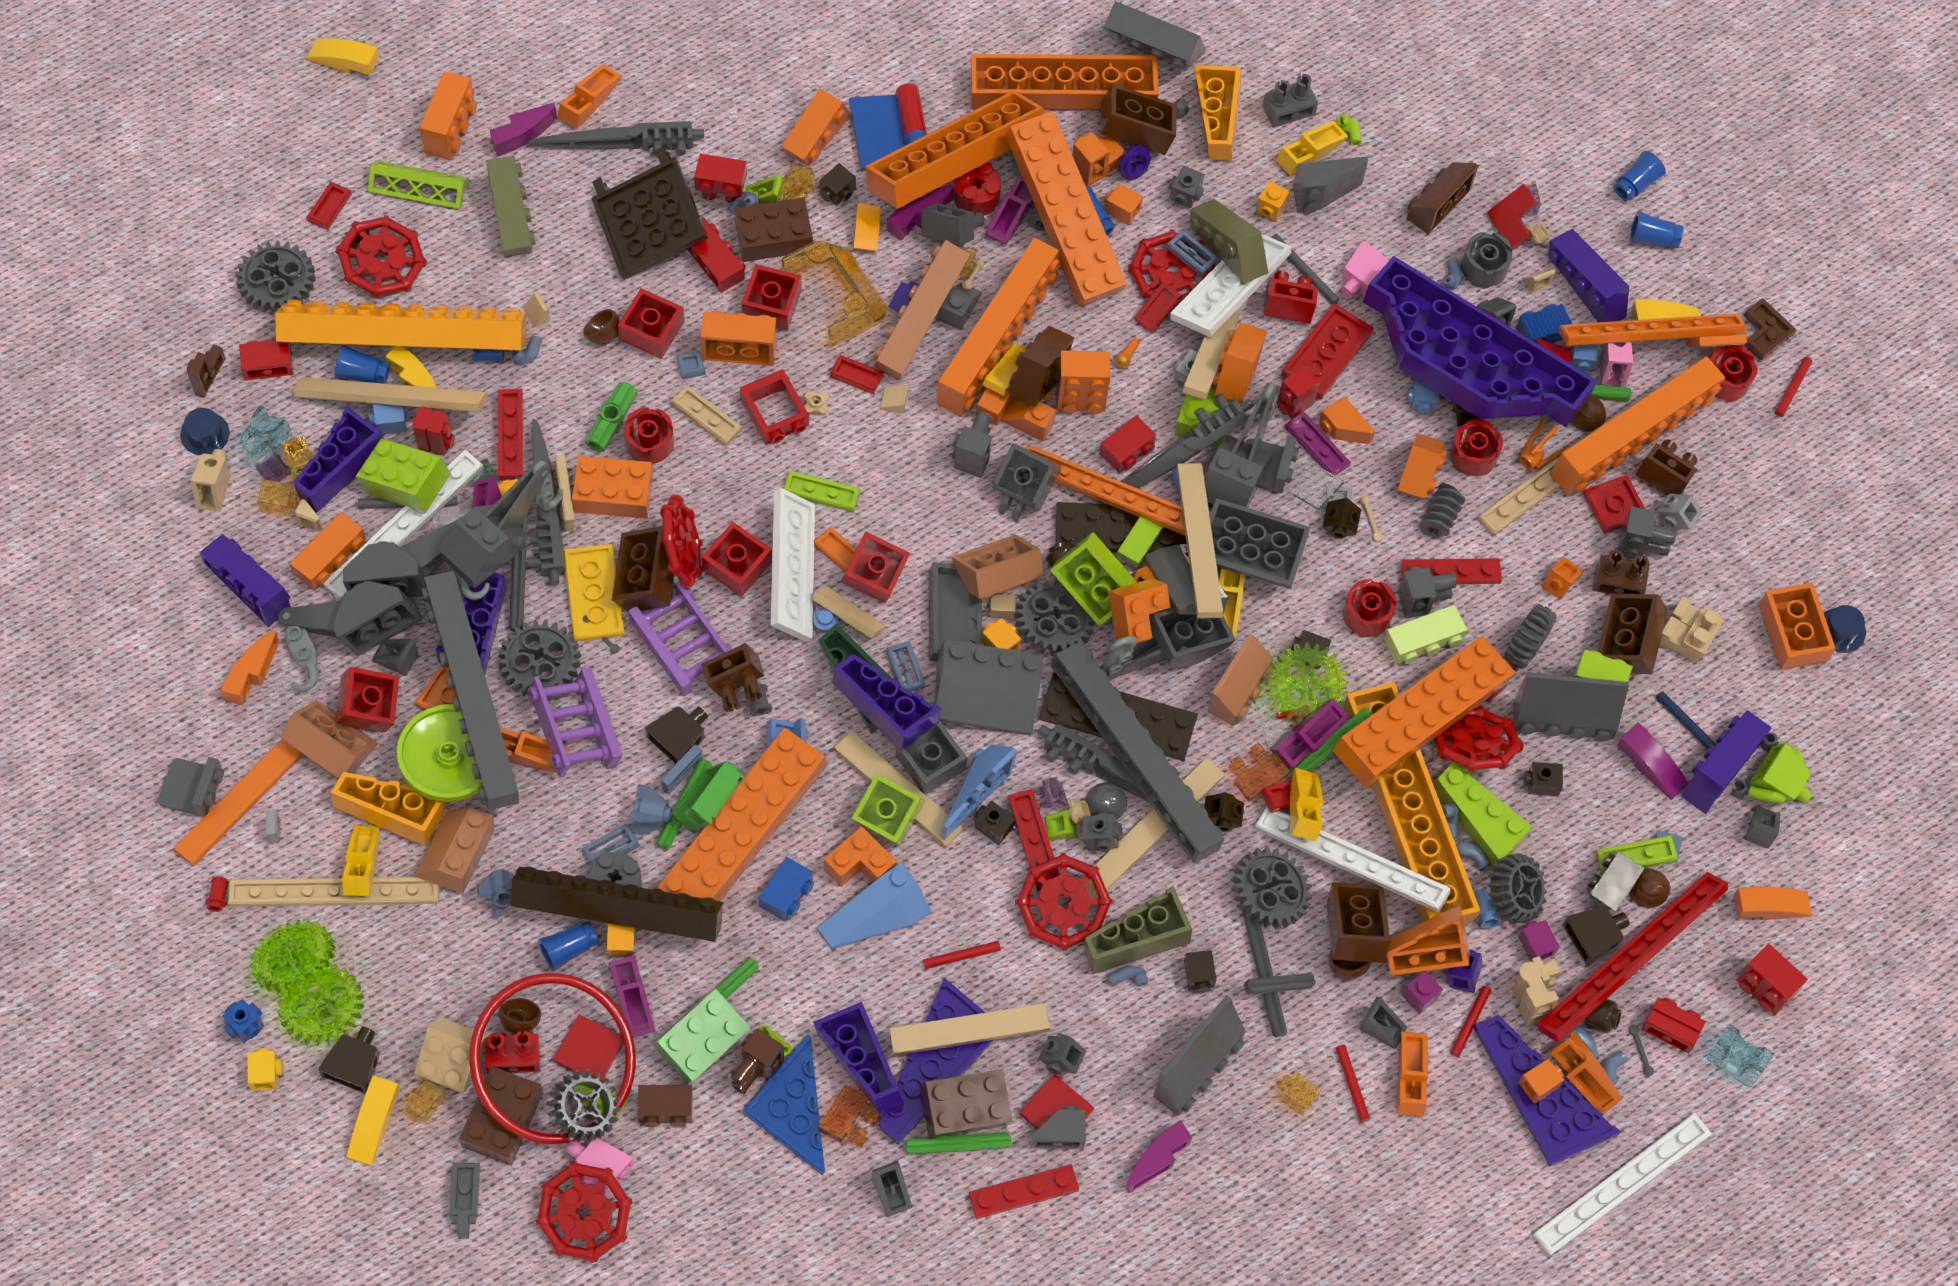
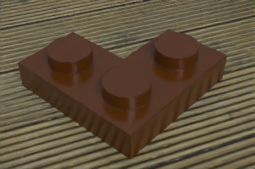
[1744,298,1797,361]
[187,344,226,398]

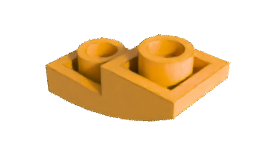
[852,203,881,252]

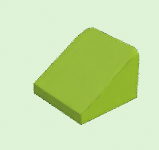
[1045,810,1078,841]

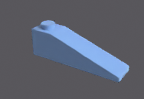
[941,744,1017,840]
[817,863,932,949]

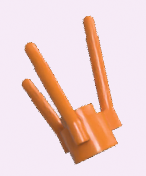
[1518,419,1570,470]

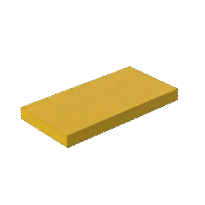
[564,544,625,642]

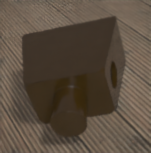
[645,706,708,764]
[1562,906,1630,967]
[318,1026,380,1094]

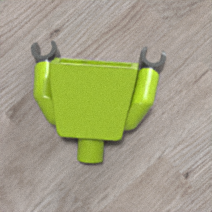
[1731,733,1813,804]

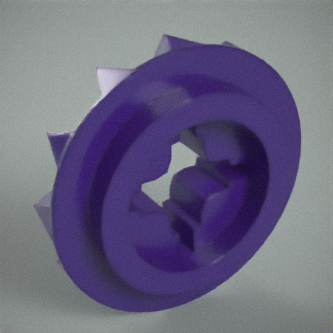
[1118,144,1151,180]

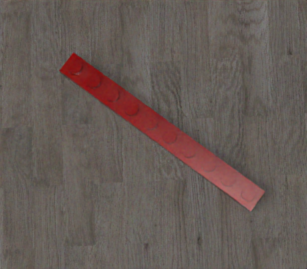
[1537,872,1728,1042]

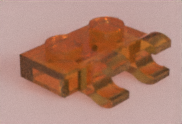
[1228,742,1290,802]
[818,1085,880,1148]

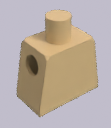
[191,449,230,512]

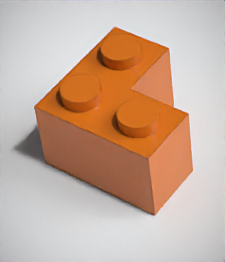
[1072,132,1125,187]
[1397,433,1447,499]
[1109,578,1170,643]
[824,826,897,887]

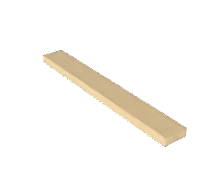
[293,377,487,412]
[1477,412,1621,536]
[1177,463,1223,618]
[1069,758,1225,907]
[228,877,440,907]

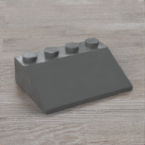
[1104,1,1206,67]
[1210,498,1310,589]
[934,639,1043,735]
[1513,672,1629,741]
[1153,995,1246,1116]

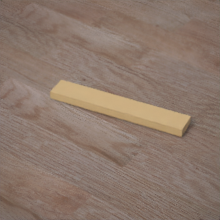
[1182,312,1240,400]
[834,730,963,848]
[889,1003,1050,1056]

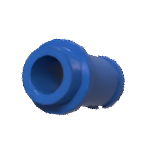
[473,349,504,363]

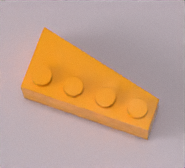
[1195,65,1241,161]
[331,772,449,846]

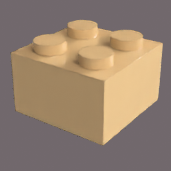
[414,1016,488,1093]

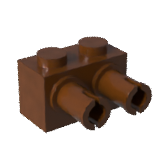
[1635,439,1698,495]
[1592,550,1649,594]
[701,643,764,712]
[731,1028,784,1095]

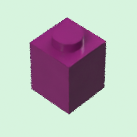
[1518,920,1560,961]
[1402,971,1443,1014]

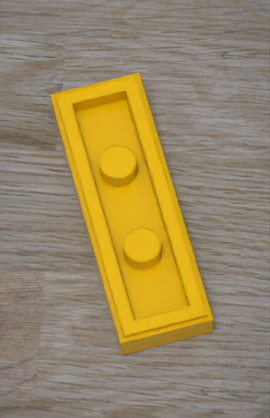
[983,343,1026,396]

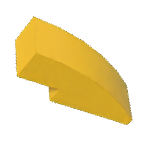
[306,38,380,76]
[1276,120,1348,176]
[1631,300,1701,320]
[385,346,441,411]
[1219,568,1245,638]
[1290,768,1324,841]
[342,825,381,896]
[346,1075,401,1166]

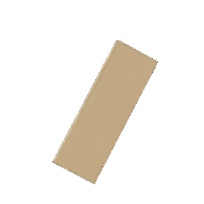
[671,385,742,446]
[555,454,575,531]
[812,586,886,639]

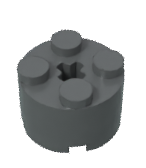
[1461,232,1512,289]
[589,852,643,888]

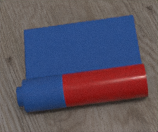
[849,83,927,171]

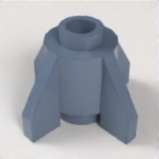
[628,784,672,835]
[477,869,514,919]

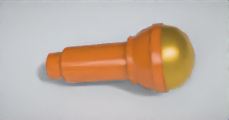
[1114,338,1140,369]

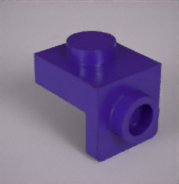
[888,280,919,313]

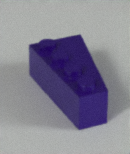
[1548,229,1629,323]
[293,406,384,513]
[199,534,291,628]
[435,572,507,675]
[832,654,941,752]
[1681,710,1772,814]
[813,1002,904,1113]

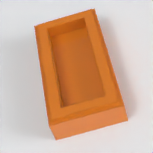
[814,526,856,572]

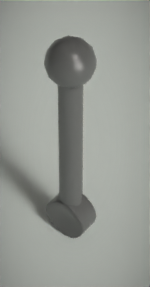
[583,615,620,654]
[1629,1024,1654,1076]

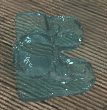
[240,406,294,471]
[1707,1024,1775,1087]

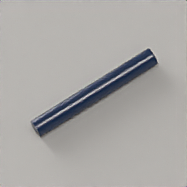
[1656,691,1716,749]

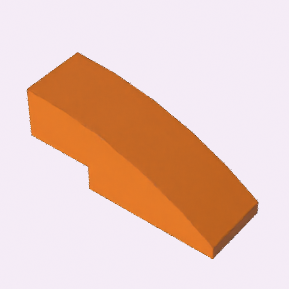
[558,64,622,129]
[220,630,280,705]
[499,726,570,772]
[1734,887,1812,920]
[1397,1031,1428,1117]
[1550,1031,1622,1114]

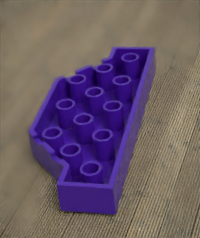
[1363,256,1597,427]

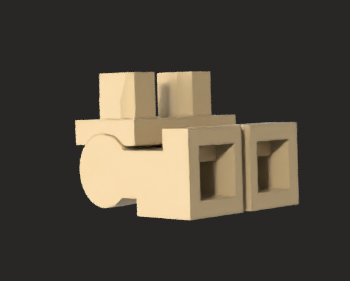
[1660,596,1724,661]
[1513,956,1561,1028]

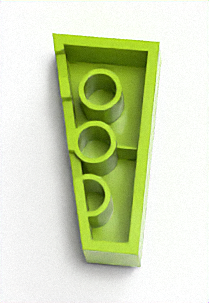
[1434,762,1533,867]

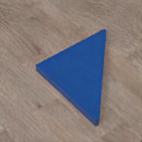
[743,1034,825,1175]

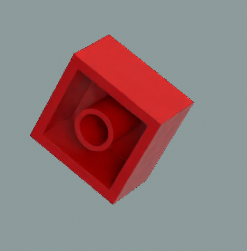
[741,264,802,330]
[618,288,685,359]
[702,522,772,597]
[841,531,910,603]
[336,667,399,732]
[1736,943,1808,1016]

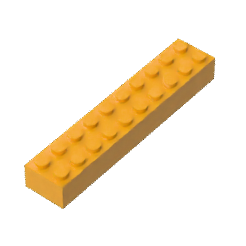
[275,300,527,350]
[1343,682,1480,924]

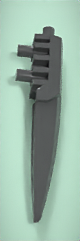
[527,121,704,156]
[1097,393,1254,504]
[527,419,566,585]
[1038,724,1149,802]

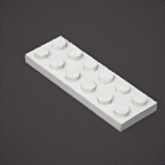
[1170,234,1291,337]
[771,488,815,641]

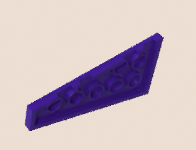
[878,978,994,1145]
[1474,1015,1621,1167]

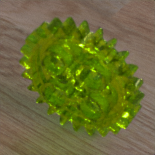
[1266,642,1349,724]
[250,919,336,994]
[277,963,365,1046]

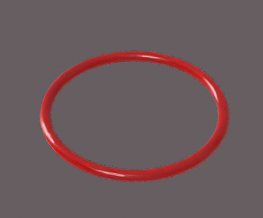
[469,973,636,1144]

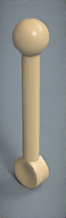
[962,260,984,290]
[1360,496,1383,542]

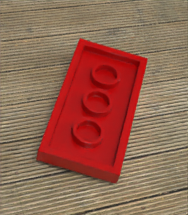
[1281,303,1374,400]

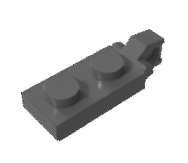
[449,1163,480,1239]

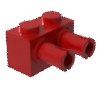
[694,153,747,204]
[1264,270,1318,324]
[485,1031,541,1075]

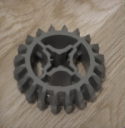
[1504,604,1557,669]
[1487,854,1548,924]
[547,1070,621,1143]

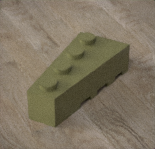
[486,156,536,257]
[1190,199,1269,284]
[1084,886,1192,974]

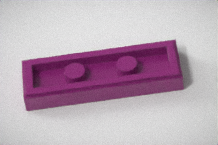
[1285,411,1351,478]

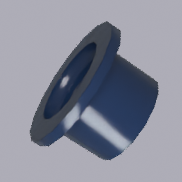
[180,408,230,456]
[1824,605,1866,653]

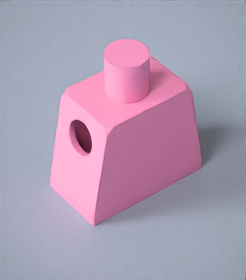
[1341,241,1389,298]
[1600,342,1633,387]
[566,1138,634,1197]

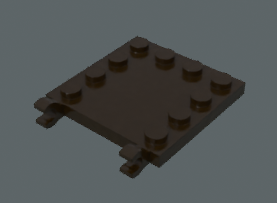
[591,146,708,280]

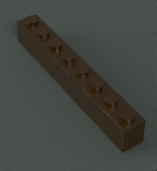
[511,866,723,942]

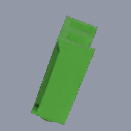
[671,761,745,832]

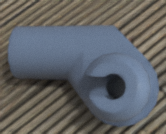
[729,191,759,212]
[1443,258,1464,290]
[511,336,542,365]
[1442,803,1459,837]
[1456,841,1490,869]
[1108,965,1148,986]
[1568,1027,1599,1059]
[1601,1050,1627,1085]

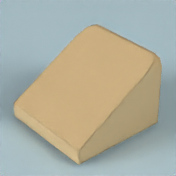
[1523,269,1555,292]
[524,292,550,328]
[880,385,909,414]
[295,498,322,532]
[990,594,1016,619]

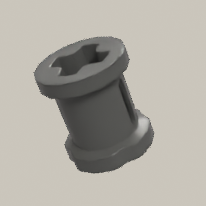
[750,684,772,716]

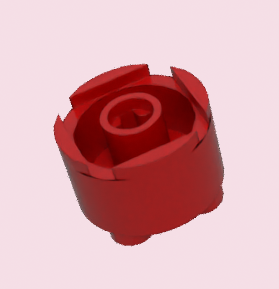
[953,162,1001,216]
[1710,345,1758,402]
[624,407,674,464]
[1450,419,1503,476]
[1343,579,1396,638]

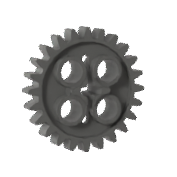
[236,240,316,314]
[1014,580,1095,656]
[498,620,581,696]
[1231,847,1312,929]

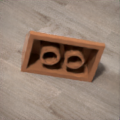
[952,534,1044,599]
[1208,634,1274,726]
[280,700,378,779]
[415,807,494,893]

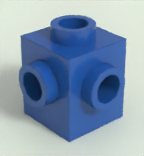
[222,998,264,1043]

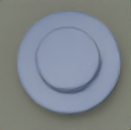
[813,608,838,632]

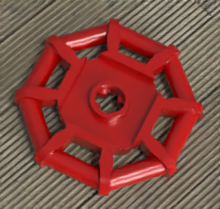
[335,215,427,298]
[1128,229,1216,309]
[660,495,703,588]
[1433,706,1524,772]
[1015,853,1113,951]
[535,1161,633,1263]

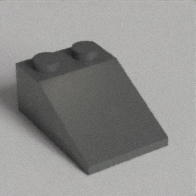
[1293,156,1368,213]

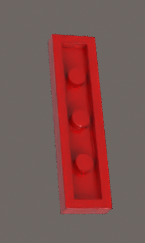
[498,389,523,481]
[1401,558,1502,585]
[1008,789,1060,891]
[969,1164,1079,1219]

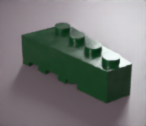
[818,623,893,734]

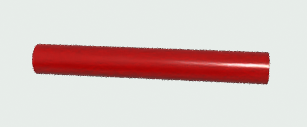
[1775,357,1812,417]
[923,941,1001,969]
[1450,986,1492,1057]
[1335,1045,1370,1122]

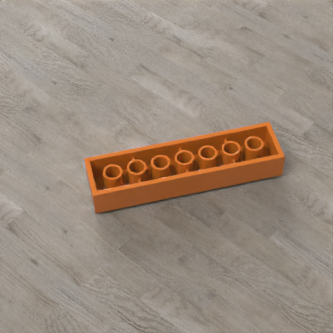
[971,54,1159,110]
[865,90,1044,209]
[1005,111,1127,307]
[937,237,1060,417]
[1550,356,1726,496]
[1332,635,1516,789]
[657,727,827,901]

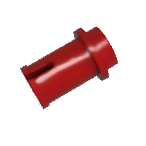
[205,876,229,912]

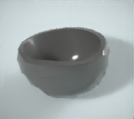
[1085,782,1127,820]

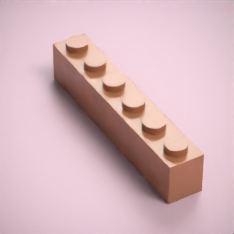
[874,240,970,380]

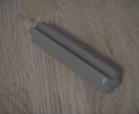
[1244,973,1316,994]

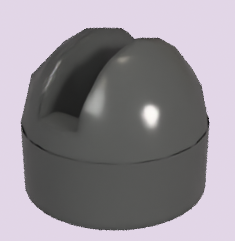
[1173,97,1189,118]

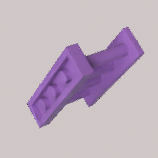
[628,581,733,697]
[527,667,623,778]

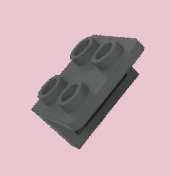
[1246,436,1299,493]
[158,757,224,817]

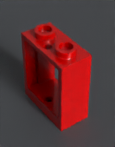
[739,369,809,445]

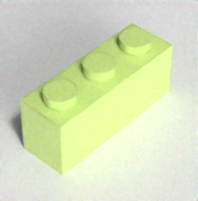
[1384,605,1467,664]

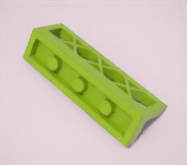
[368,160,469,209]

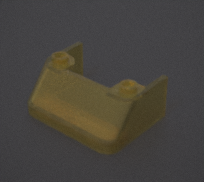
[782,241,888,349]

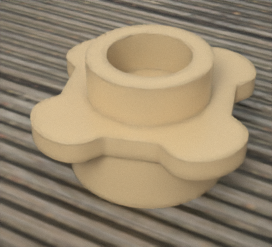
[1528,223,1550,247]
[804,391,829,414]
[1068,799,1090,826]

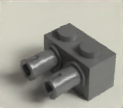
[1262,74,1318,128]
[922,203,985,247]
[952,411,992,478]
[1617,506,1677,559]
[1398,567,1457,618]

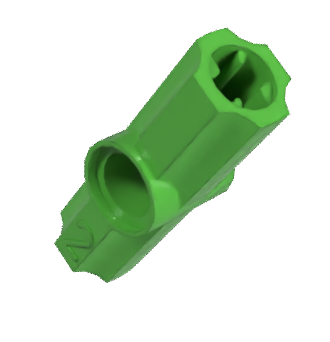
[585,382,638,452]

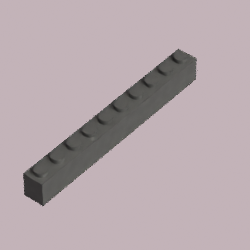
[421,570,519,811]
[1051,642,1224,864]

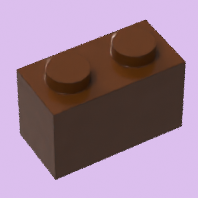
[637,1085,693,1127]

